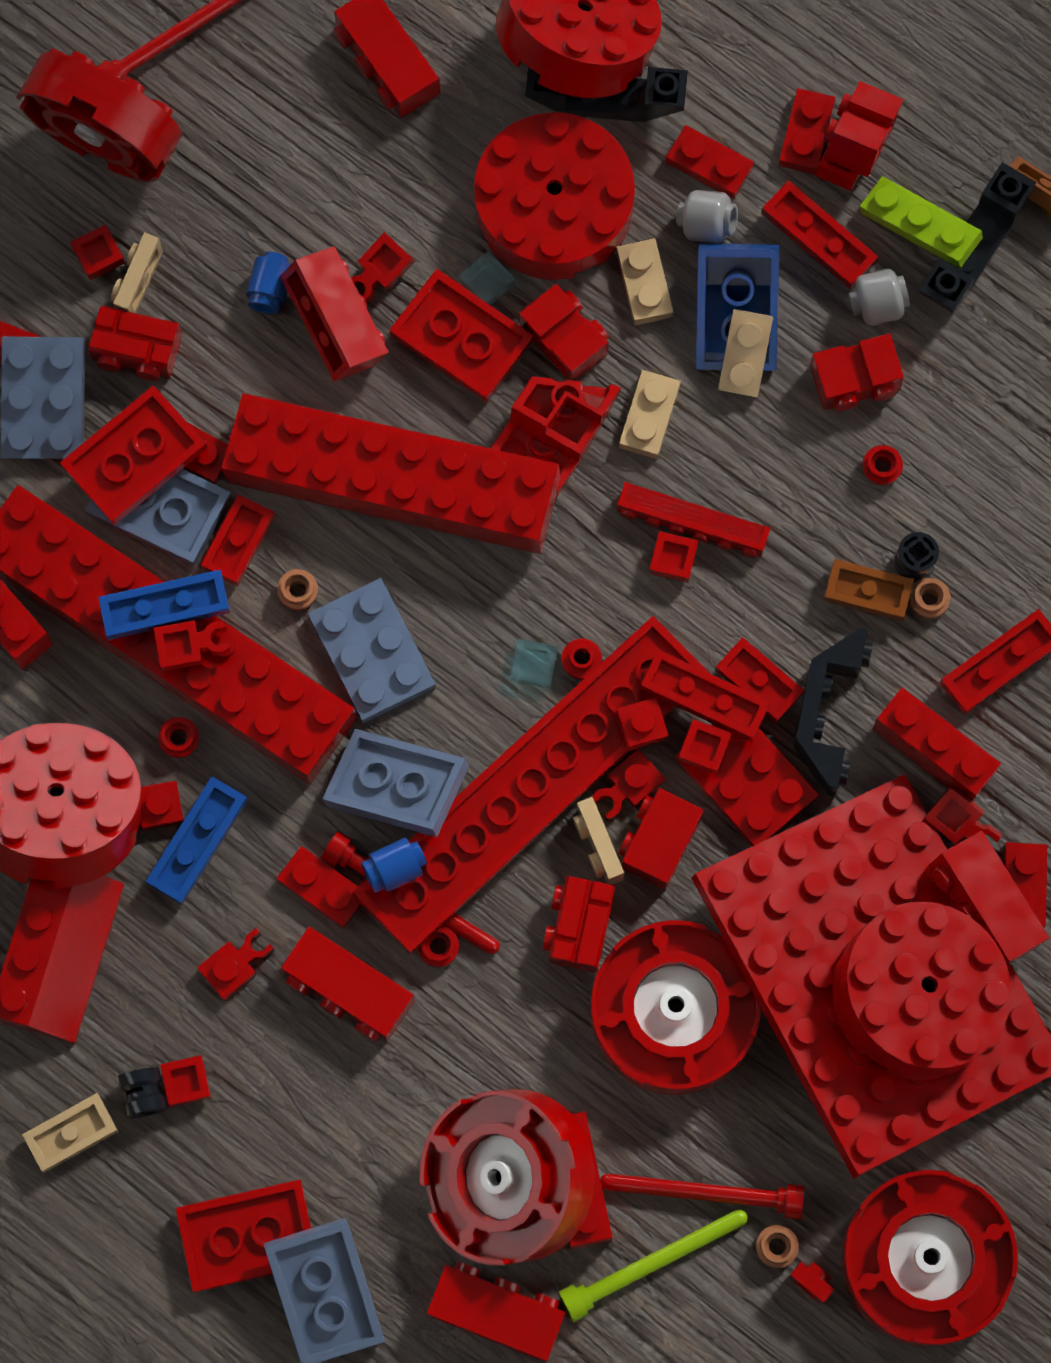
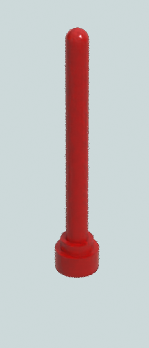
[97,0,242,80]
[321,831,500,954]
[600,1173,804,1220]

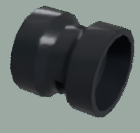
[894,532,939,582]
[118,1067,168,1119]

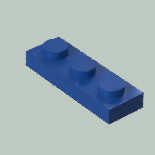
[98,570,230,640]
[145,776,248,905]

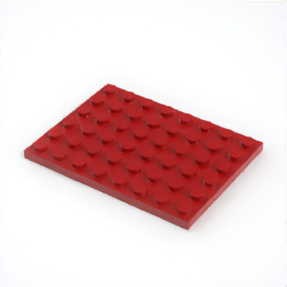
[691,774,1051,1179]

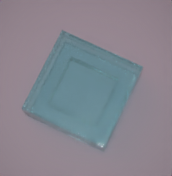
[459,251,515,305]
[510,638,558,689]

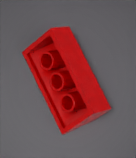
[0,875,124,1044]

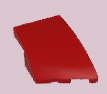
[491,376,621,499]

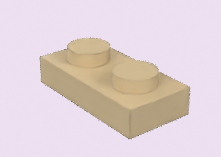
[111,232,163,313]
[616,238,674,326]
[718,309,773,397]
[619,370,681,459]
[572,797,624,885]
[22,1093,119,1173]

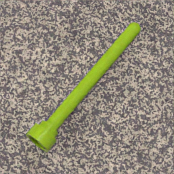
[558,1209,748,1323]

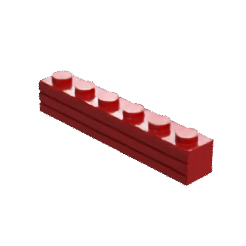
[617,482,771,558]

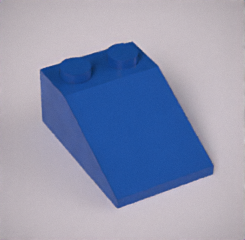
[696,243,779,371]

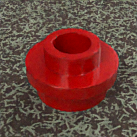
[862,445,903,486]
[561,638,602,680]
[158,717,200,758]
[417,926,459,968]

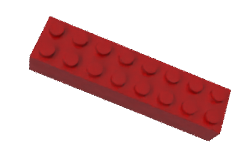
[221,393,561,554]

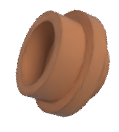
[277,569,318,610]
[909,578,951,619]
[756,1225,799,1268]

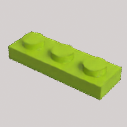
[860,176,983,269]

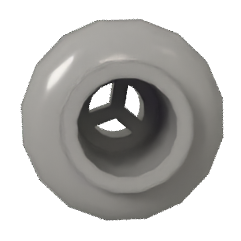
[676,190,738,244]
[849,269,910,326]

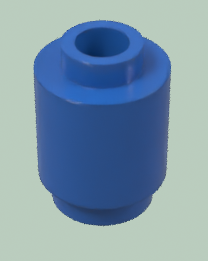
[246,252,291,315]
[361,837,427,893]

